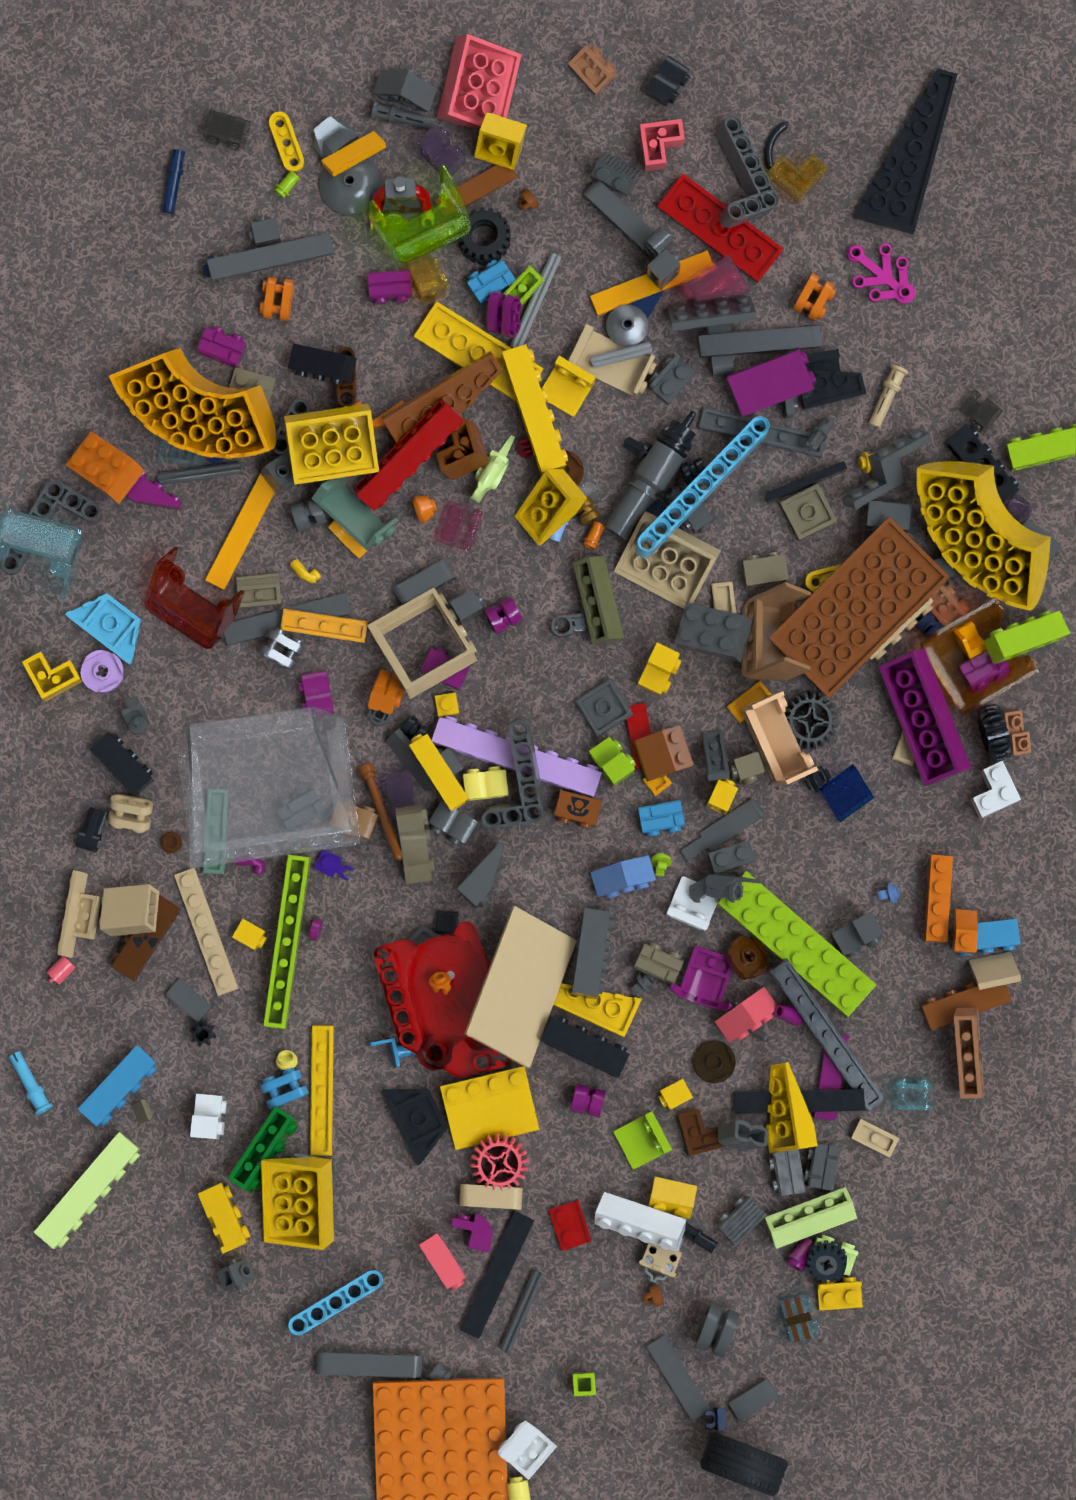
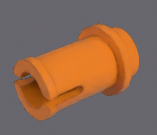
[583,521,605,550]

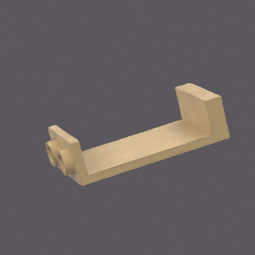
[569,324,657,398]

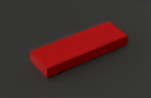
[627,703,651,770]

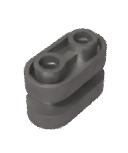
[257,627,306,671]

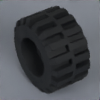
[458,207,511,265]

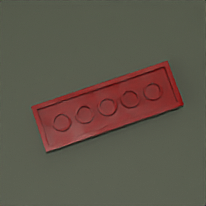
[657,174,784,283]

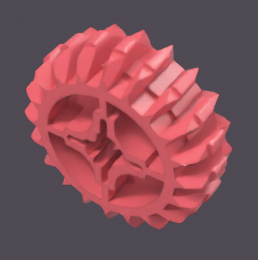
[470,1133,529,1191]

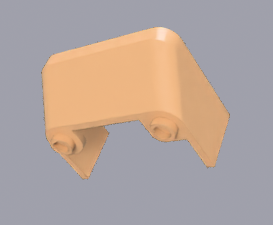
[741,691,818,786]

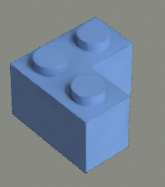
[591,856,656,899]

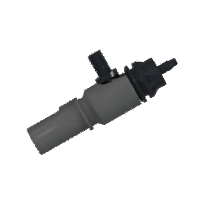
[604,411,696,541]

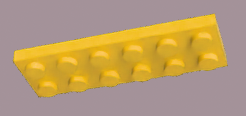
[414,301,544,402]

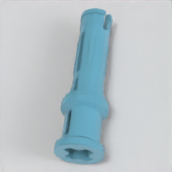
[8,1051,53,1116]

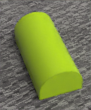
[504,266,545,305]

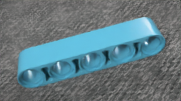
[288,1270,383,1335]

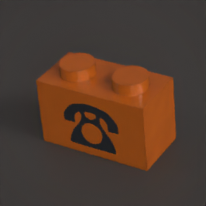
[554,790,602,830]

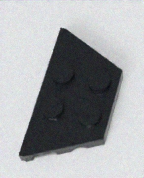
[381,1089,448,1165]

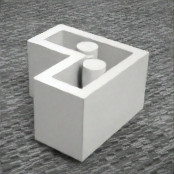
[970,761,1021,819]
[190,1094,227,1139]

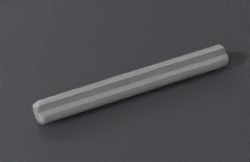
[510,253,561,348]

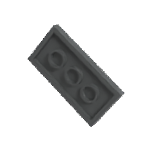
[667,295,757,331]

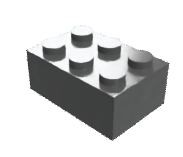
[675,602,753,662]

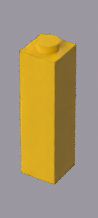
[409,734,469,812]

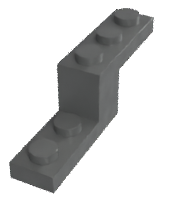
[841,429,932,509]

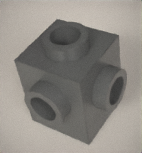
[216,1258,255,1291]

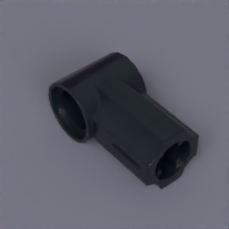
[75,807,108,853]

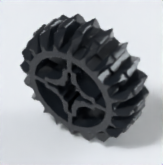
[977,704,1012,762]

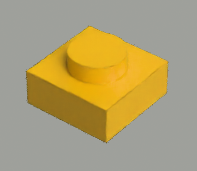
[435,692,459,718]

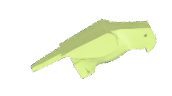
[470,435,515,504]

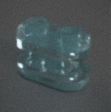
[891,1079,934,1111]

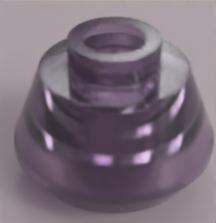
[1005,494,1032,522]

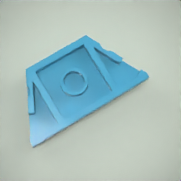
[65,593,141,665]

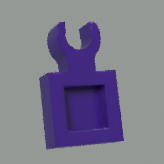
[314,849,354,880]

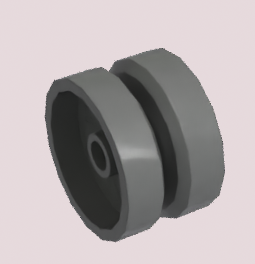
[694,1303,740,1358]

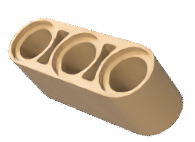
[459,1184,523,1210]

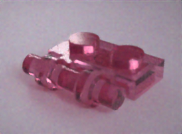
[436,500,483,552]

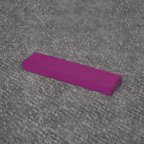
[814,1034,849,1121]

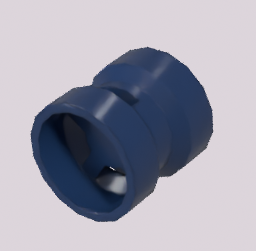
[915,611,945,641]

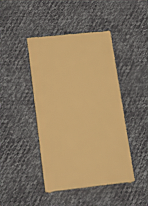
[464,906,577,1068]

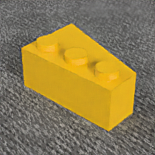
[198,1183,251,1254]

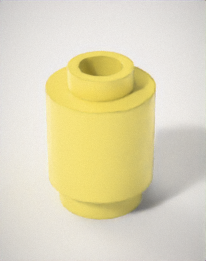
[506,1476,531,1500]

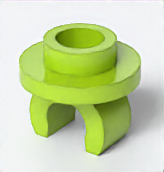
[650,853,672,877]

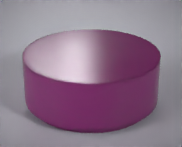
[309,919,324,941]

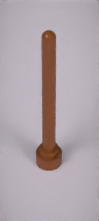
[357,763,403,860]

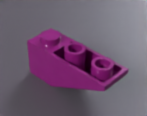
[125,472,183,511]

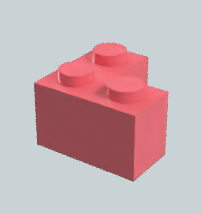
[639,119,685,172]
[715,987,778,1043]

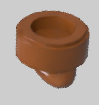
[518,189,540,210]
[642,1284,664,1307]

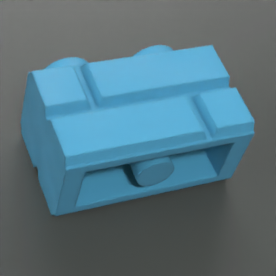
[467,260,516,306]
[637,800,685,837]

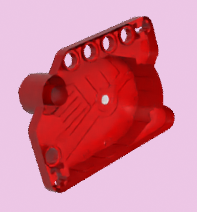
[374,921,512,1078]

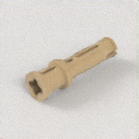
[868,364,908,429]

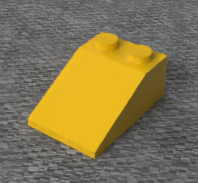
[514,469,587,545]

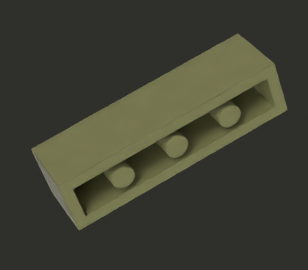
[573,556,624,645]

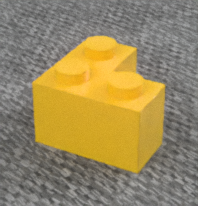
[637,643,682,697]
[22,652,83,702]

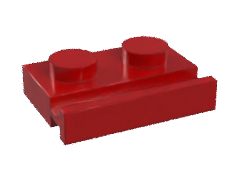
[549,1200,592,1251]

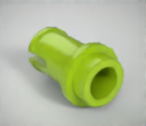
[274,171,300,199]

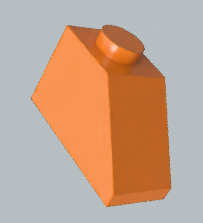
[952,909,978,954]

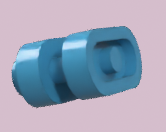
[260,1068,309,1110]

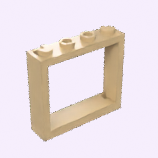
[367,588,477,699]

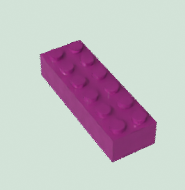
[879,649,972,786]

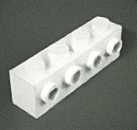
[594,1192,686,1252]

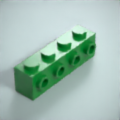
[228,1106,299,1193]

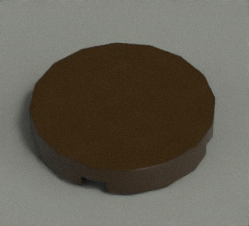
[693,1040,736,1084]

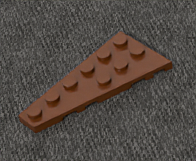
[381,351,502,443]

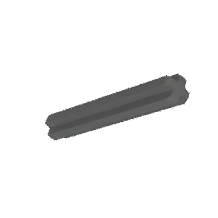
[157,462,242,485]
[500,1270,543,1353]

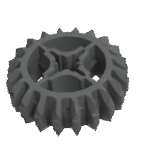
[785,693,839,750]

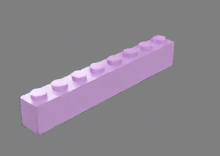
[431,715,602,798]

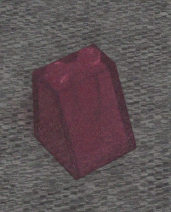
[680,255,751,301]

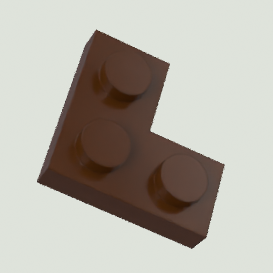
[678,1109,726,1156]

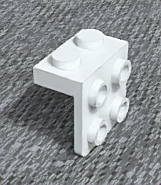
[497,1421,557,1480]

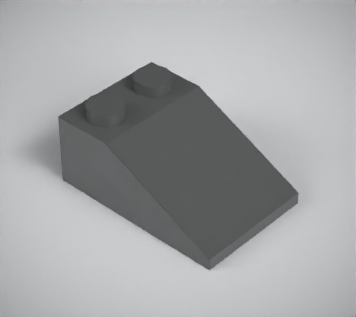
[457,841,504,909]

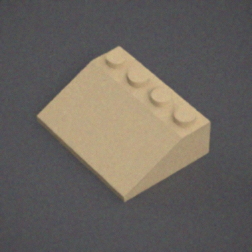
[614,511,721,609]

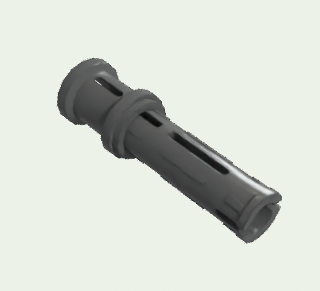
[371,100,436,131]

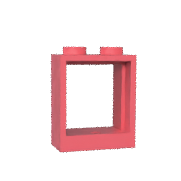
[419,1233,466,1291]

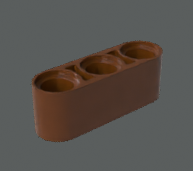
[337,346,357,408]

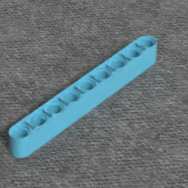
[635,416,770,558]

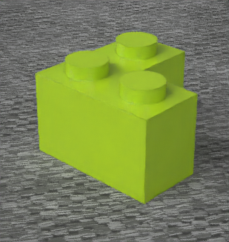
[588,737,636,788]

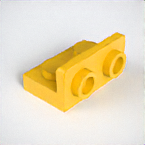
[817,1277,863,1311]

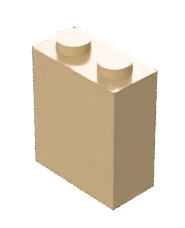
[99,884,160,936]

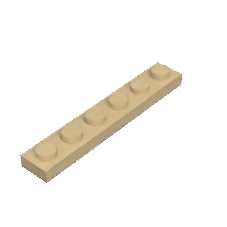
[174,868,239,996]

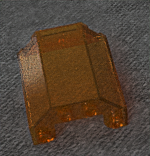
[920,598,1040,716]

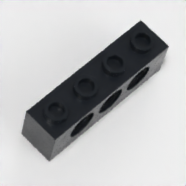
[944,424,1019,504]

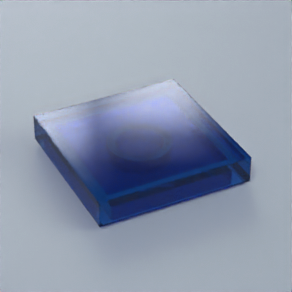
[818,764,874,822]

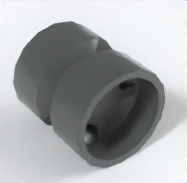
[290,499,327,532]

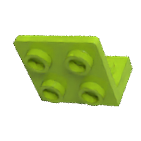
[614,1111,672,1169]

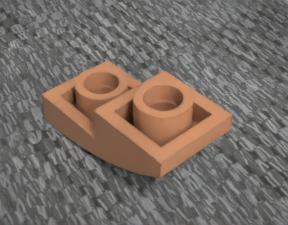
[1002,710,1031,756]

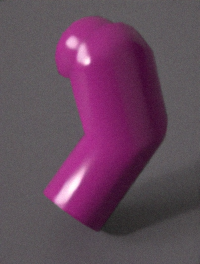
[234,855,266,874]

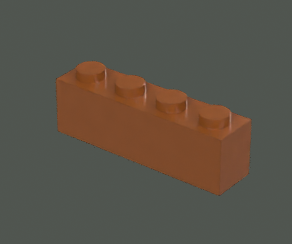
[921,982,1012,1031]

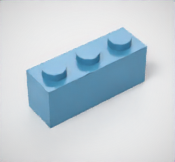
[951,919,1020,956]

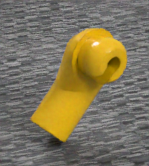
[290,559,321,584]

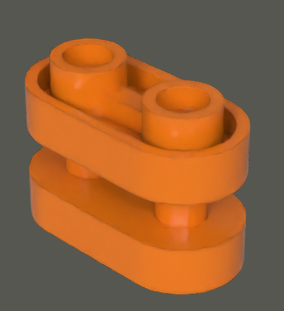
[793,273,837,321]
[260,277,294,321]

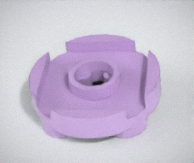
[80,650,124,693]

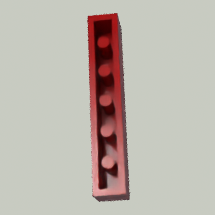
[353,398,463,511]

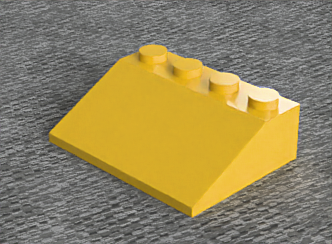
[284,404,379,485]
[440,1066,540,1150]
[261,1157,334,1250]

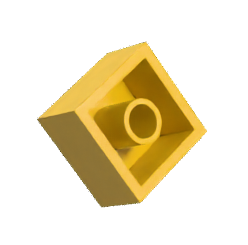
[474,112,527,170]

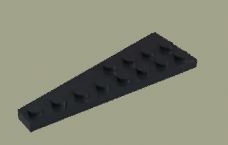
[854,68,958,235]

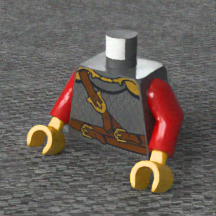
[369,176,435,229]

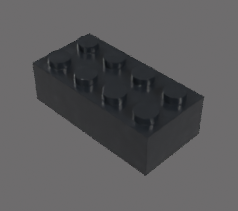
[540,1015,630,1078]

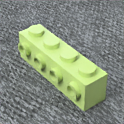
[765,1187,857,1249]

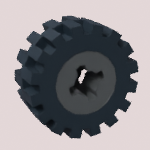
[807,1240,847,1283]

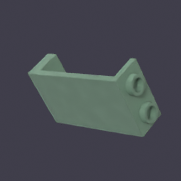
[312,477,399,550]

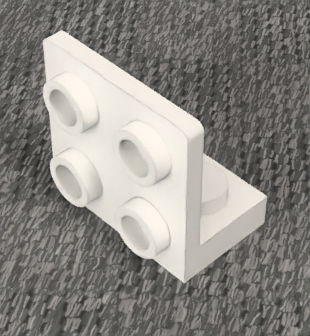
[666,876,719,932]

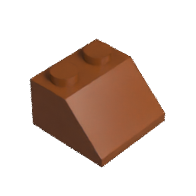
[633,725,694,782]

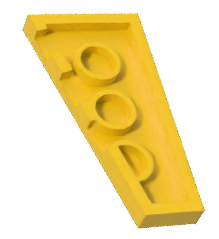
[553,983,642,1038]

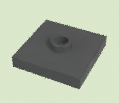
[575,678,634,737]

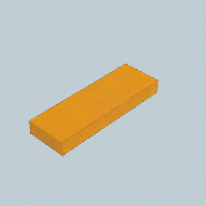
[321,131,386,177]

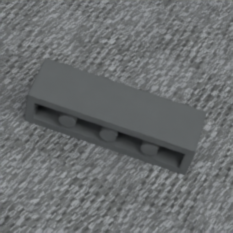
[571,908,613,999]

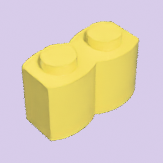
[463,766,508,801]

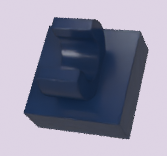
[704,1407,727,1431]

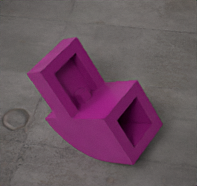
[451,1214,493,1253]

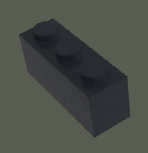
[288,343,357,385]
[89,732,154,797]

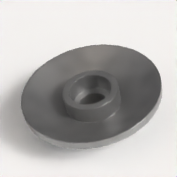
[606,305,648,347]

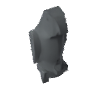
[689,874,762,903]

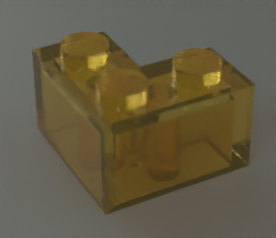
[767,154,828,204]
[407,254,449,305]

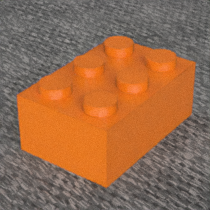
[65,431,145,504]

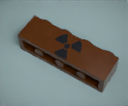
[111,895,182,982]

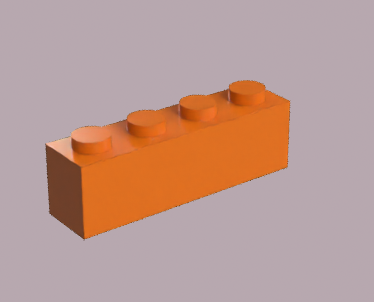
[924,855,953,943]

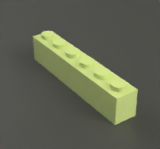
[34,1132,140,1249]

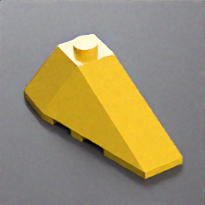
[766,1062,818,1153]

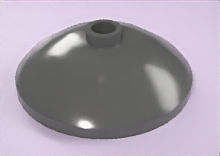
[319,158,382,216]

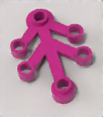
[847,243,915,304]

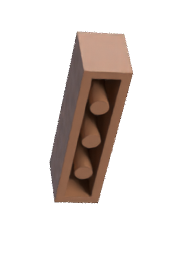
[954,1007,985,1099]

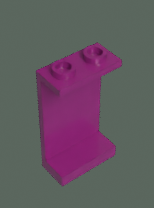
[727,347,816,417]

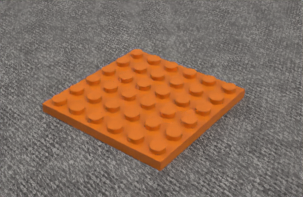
[373,1377,508,1500]

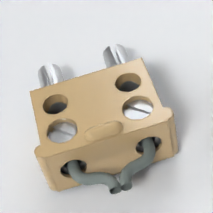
[638,1238,684,1283]

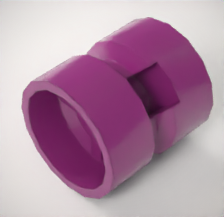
[484,597,523,635]
[570,1084,606,1118]

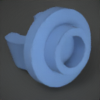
[877,882,900,904]

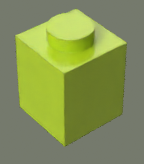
[572,1372,596,1396]

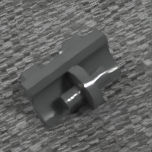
[121,697,150,735]

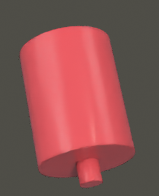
[46,956,76,985]

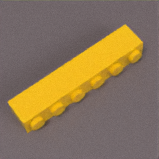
[501,344,568,475]

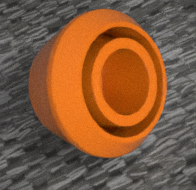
[412,495,437,523]

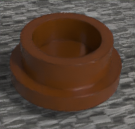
[160,832,182,853]

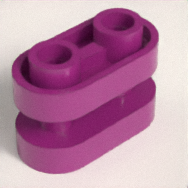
[487,291,522,337]

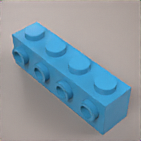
[78,1045,158,1127]

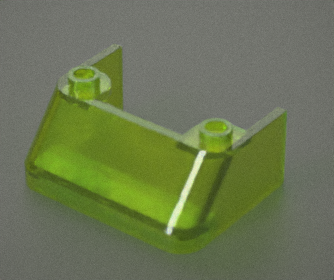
[369,165,471,264]

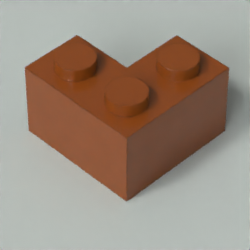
[436,419,489,480]

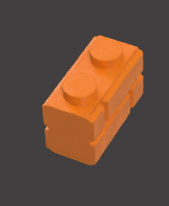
[368,669,405,715]

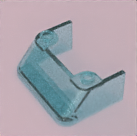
[0,510,83,599]

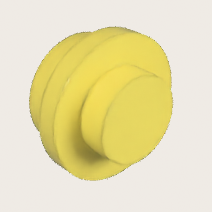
[276,1050,298,1070]

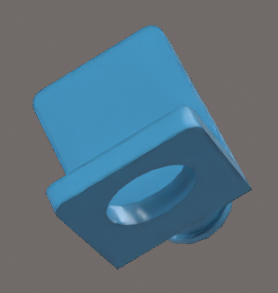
[368,1038,416,1068]

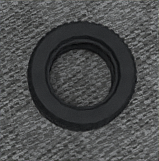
[700,1432,788,1496]

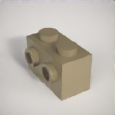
[729,752,765,786]

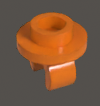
[429,972,451,995]

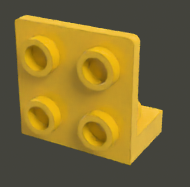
[541,356,596,417]

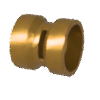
[577,497,601,526]

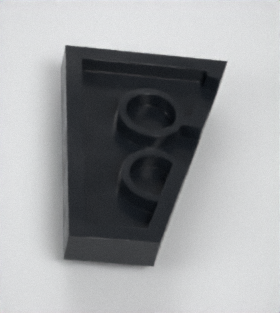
[801,370,867,410]

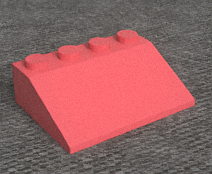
[437,34,522,130]

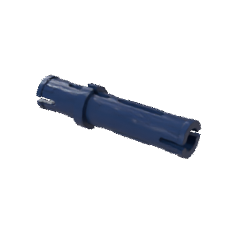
[161,149,185,214]

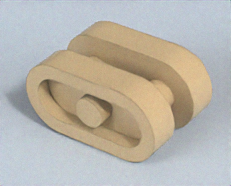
[108,794,153,833]

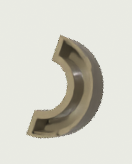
[395,804,435,884]

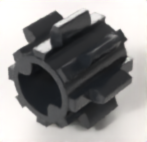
[804,765,832,793]
[189,1019,216,1047]

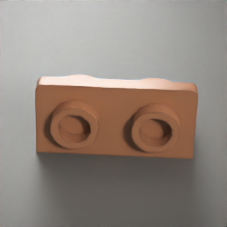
[568,45,619,94]
[925,581,972,632]

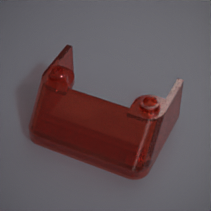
[144,546,244,649]

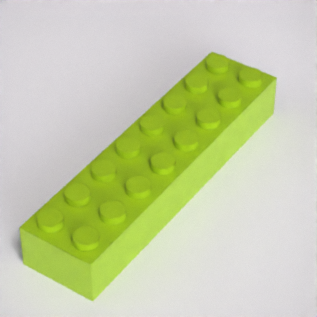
[717,871,877,1018]

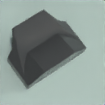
[312,116,358,159]

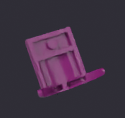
[670,945,732,1010]

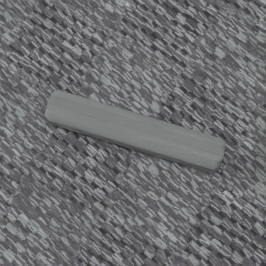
[590,342,652,368]

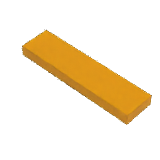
[280,608,368,643]

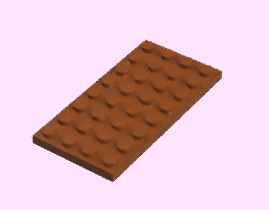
[768,516,950,698]

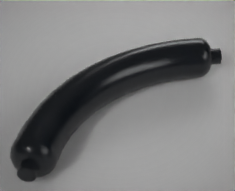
[764,122,789,171]

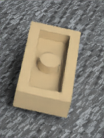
[851,1119,899,1158]

